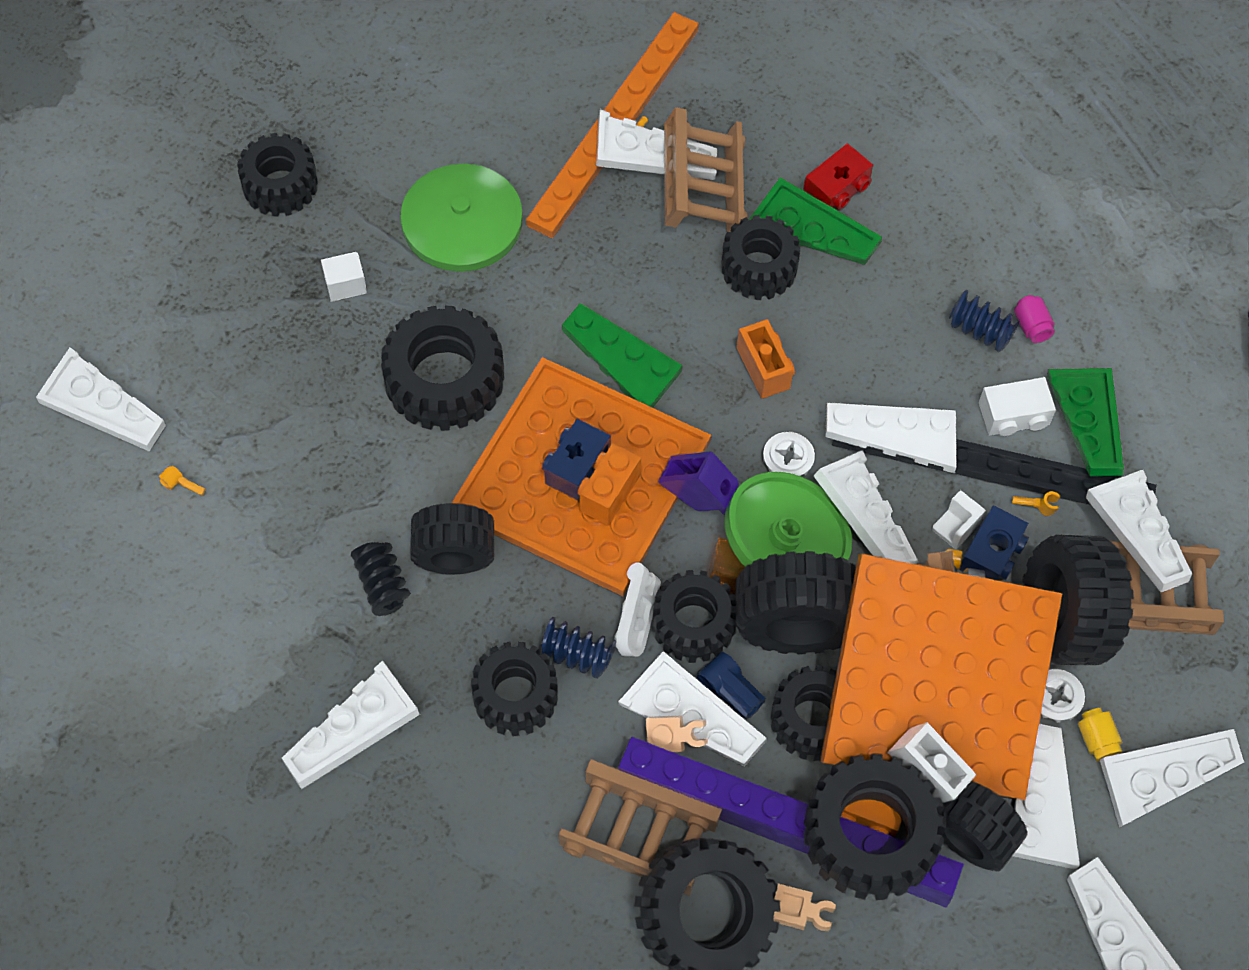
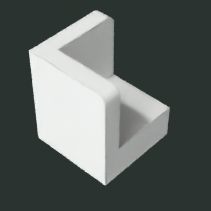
[321,252,367,302]
[932,490,986,550]

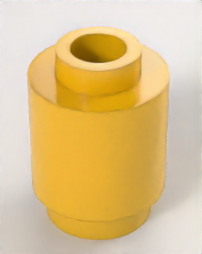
[1078,708,1123,762]

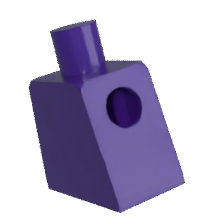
[658,451,739,515]

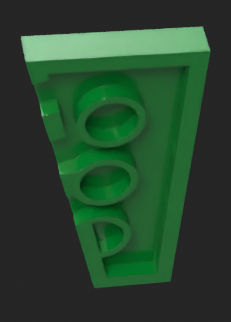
[749,177,882,265]
[562,303,683,408]
[1047,368,1124,476]

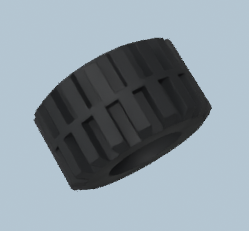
[237,133,318,217]
[721,215,800,300]
[410,503,494,575]
[652,570,736,663]
[471,641,558,736]
[770,666,837,761]
[941,781,1028,871]

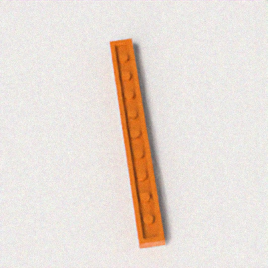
[526,12,699,239]

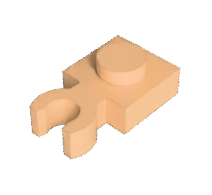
[646,716,708,752]
[774,883,836,931]

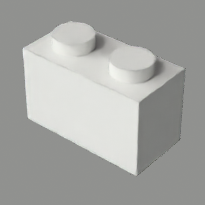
[979,377,1056,436]
[888,722,976,803]

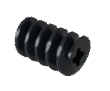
[351,542,411,616]

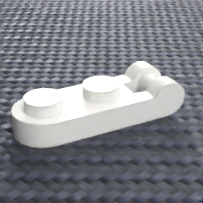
[614,562,661,657]

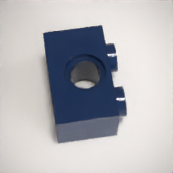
[959,505,1029,581]

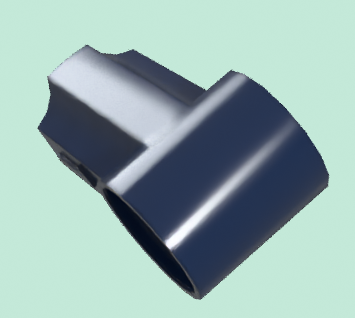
[697,652,766,720]

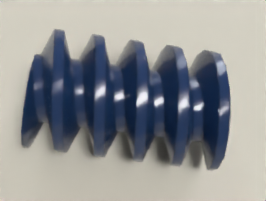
[949,290,1020,352]
[541,617,616,679]

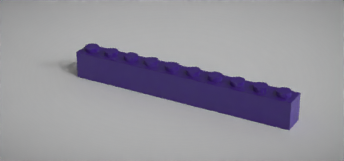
[618,736,964,908]

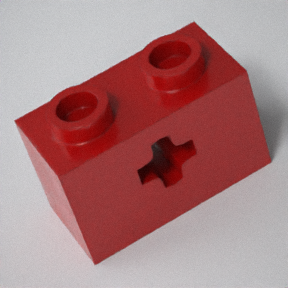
[803,143,873,210]

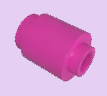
[1014,295,1055,343]

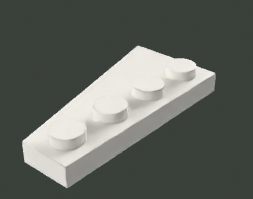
[596,110,717,180]
[36,348,166,451]
[814,450,918,564]
[1086,470,1192,592]
[1013,724,1080,870]
[1067,857,1181,970]

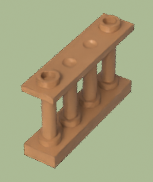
[664,107,747,232]
[1107,539,1224,635]
[559,760,722,896]

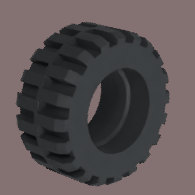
[381,305,504,431]
[1022,535,1134,665]
[736,551,856,654]
[803,753,946,900]
[634,839,780,970]

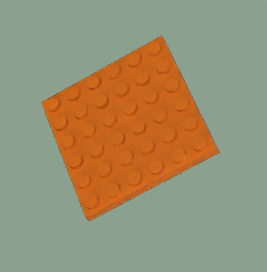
[452,357,712,597]
[820,554,1062,800]

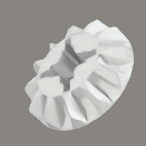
[763,432,815,476]
[1041,669,1085,723]

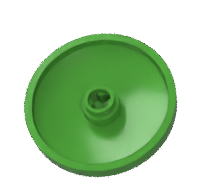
[401,164,522,272]
[724,472,852,567]

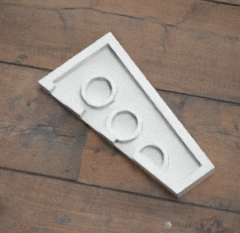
[825,403,956,473]
[618,652,767,767]
[282,661,419,789]
[1100,729,1244,827]

